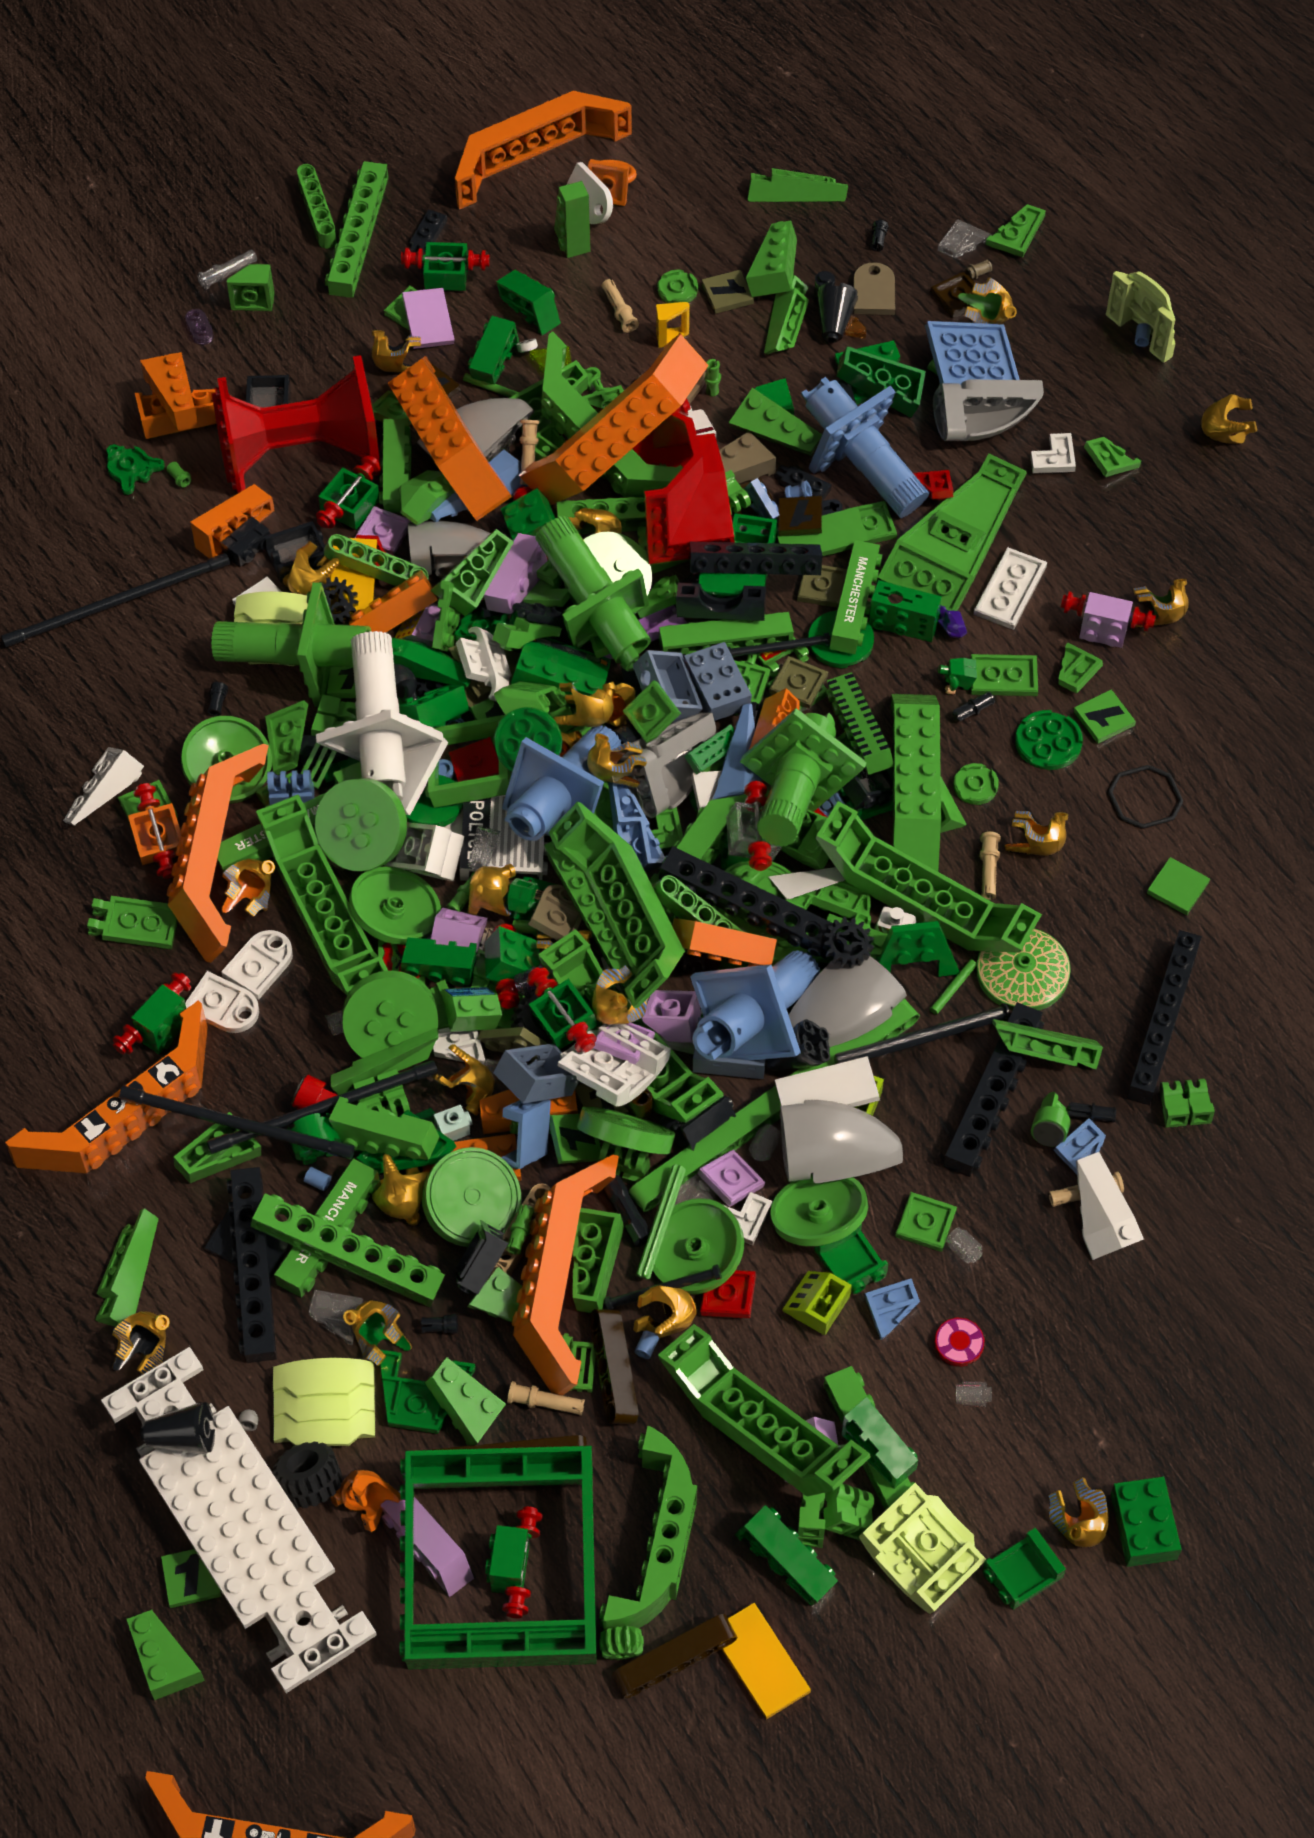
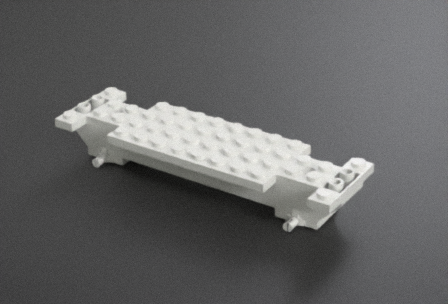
[101,1347,377,1693]

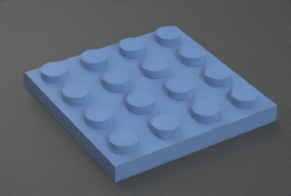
[925,321,1020,385]

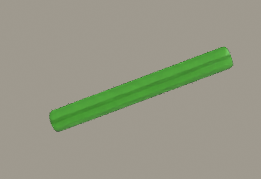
[636,1164,686,1280]

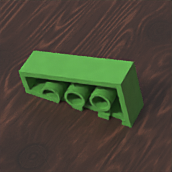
[729,388,822,456]
[430,529,514,616]

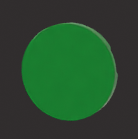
[808,610,874,668]
[494,707,562,772]
[1015,710,1083,770]
[406,775,464,827]

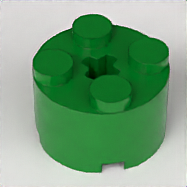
[287,1113,341,1165]

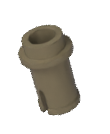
[965,259,992,280]

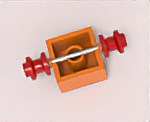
[128,783,183,879]

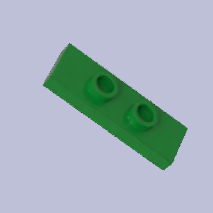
[684,724,735,775]

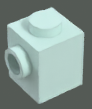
[434,1104,473,1141]

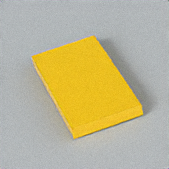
[330,538,377,620]
[722,1603,811,1720]

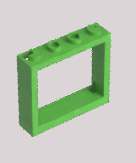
[425,715,512,808]

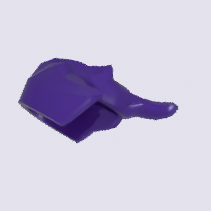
[937,605,968,638]

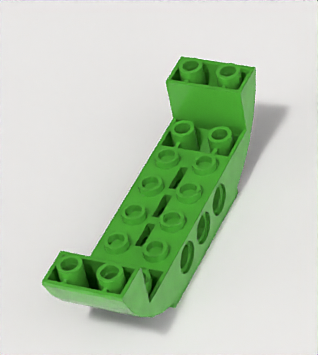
[599,1426,697,1630]

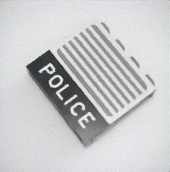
[460,795,549,881]

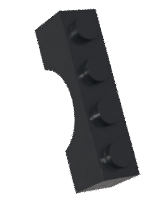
[676,583,766,621]

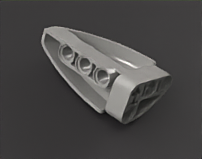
[933,379,1044,441]
[417,398,535,460]
[408,521,491,578]
[617,713,716,818]
[789,952,907,1047]
[780,1100,903,1183]

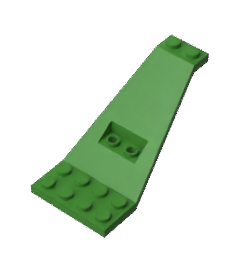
[878,453,1027,611]

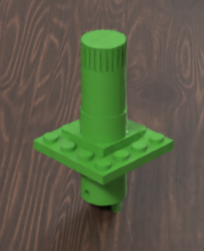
[535,516,651,671]
[211,582,371,707]
[740,708,867,847]

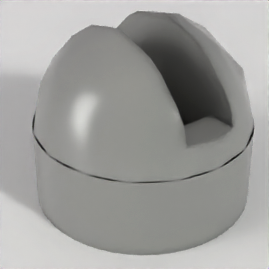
[238,1409,258,1431]

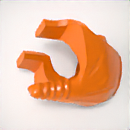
[330,1470,401,1532]

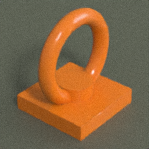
[588,159,637,206]

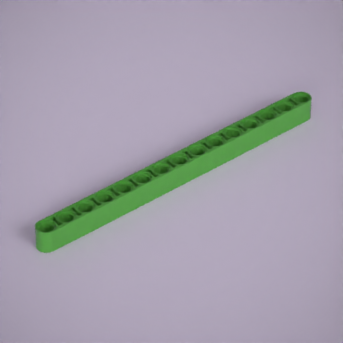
[628,999,920,1212]

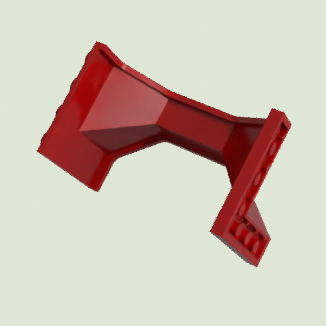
[211,355,381,493]
[632,411,734,564]

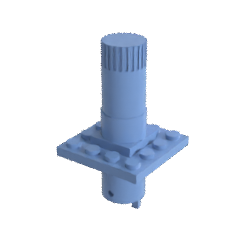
[801,377,929,518]
[502,725,622,841]
[690,950,820,1060]

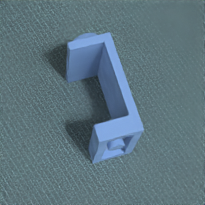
[501,1100,551,1169]

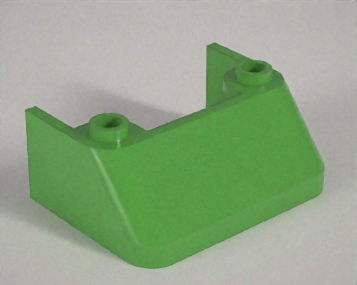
[494,681,574,733]

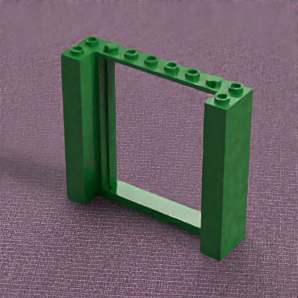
[400,1446,597,1670]

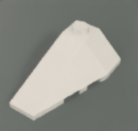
[63,747,144,825]
[1076,1152,1144,1260]

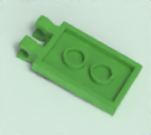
[87,896,178,949]

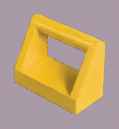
[656,302,690,348]

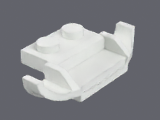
[456,627,512,701]

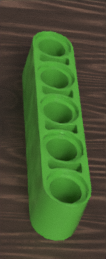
[297,164,337,249]
[324,534,429,586]
[652,875,743,932]

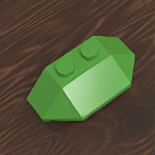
[400,470,455,525]

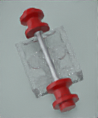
[726,781,781,871]

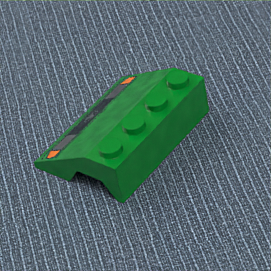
[511,637,612,706]

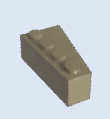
[719,432,776,484]

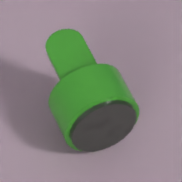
[1031,1092,1071,1147]

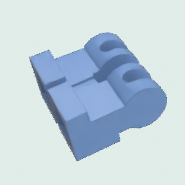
[267,770,314,805]

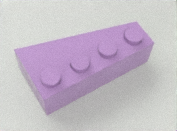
[484,533,547,614]
[381,1490,474,1597]

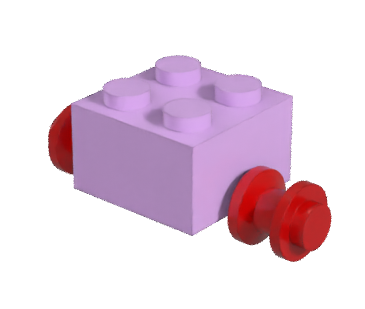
[1061,591,1156,648]

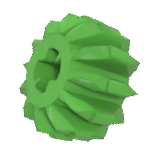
[600,1626,644,1660]

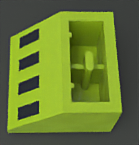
[782,1271,852,1335]

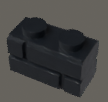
[221,517,270,567]

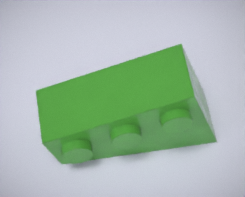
[425,1357,506,1446]

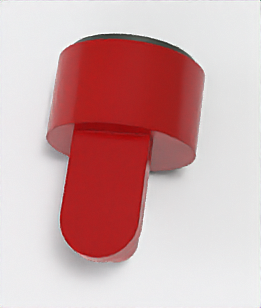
[291,1074,337,1114]

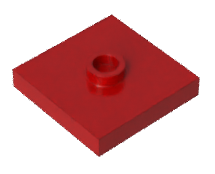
[449,737,499,782]
[700,1270,756,1318]

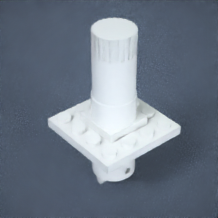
[316,631,444,801]

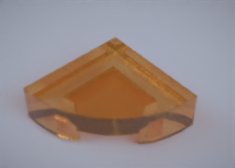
[845,316,866,339]

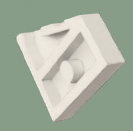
[433,1027,486,1065]

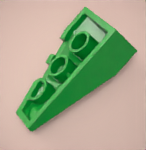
[392,638,472,688]

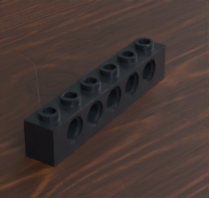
[689,541,823,575]

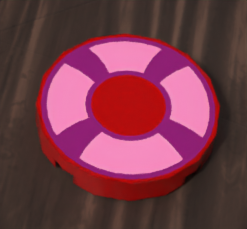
[935,1317,985,1367]

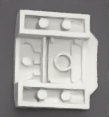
[557,1023,671,1106]

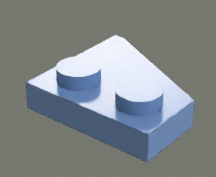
[743,478,780,519]
[1054,1119,1106,1175]
[864,1279,920,1340]

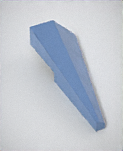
[430,450,529,522]
[712,703,762,800]
[608,782,667,872]

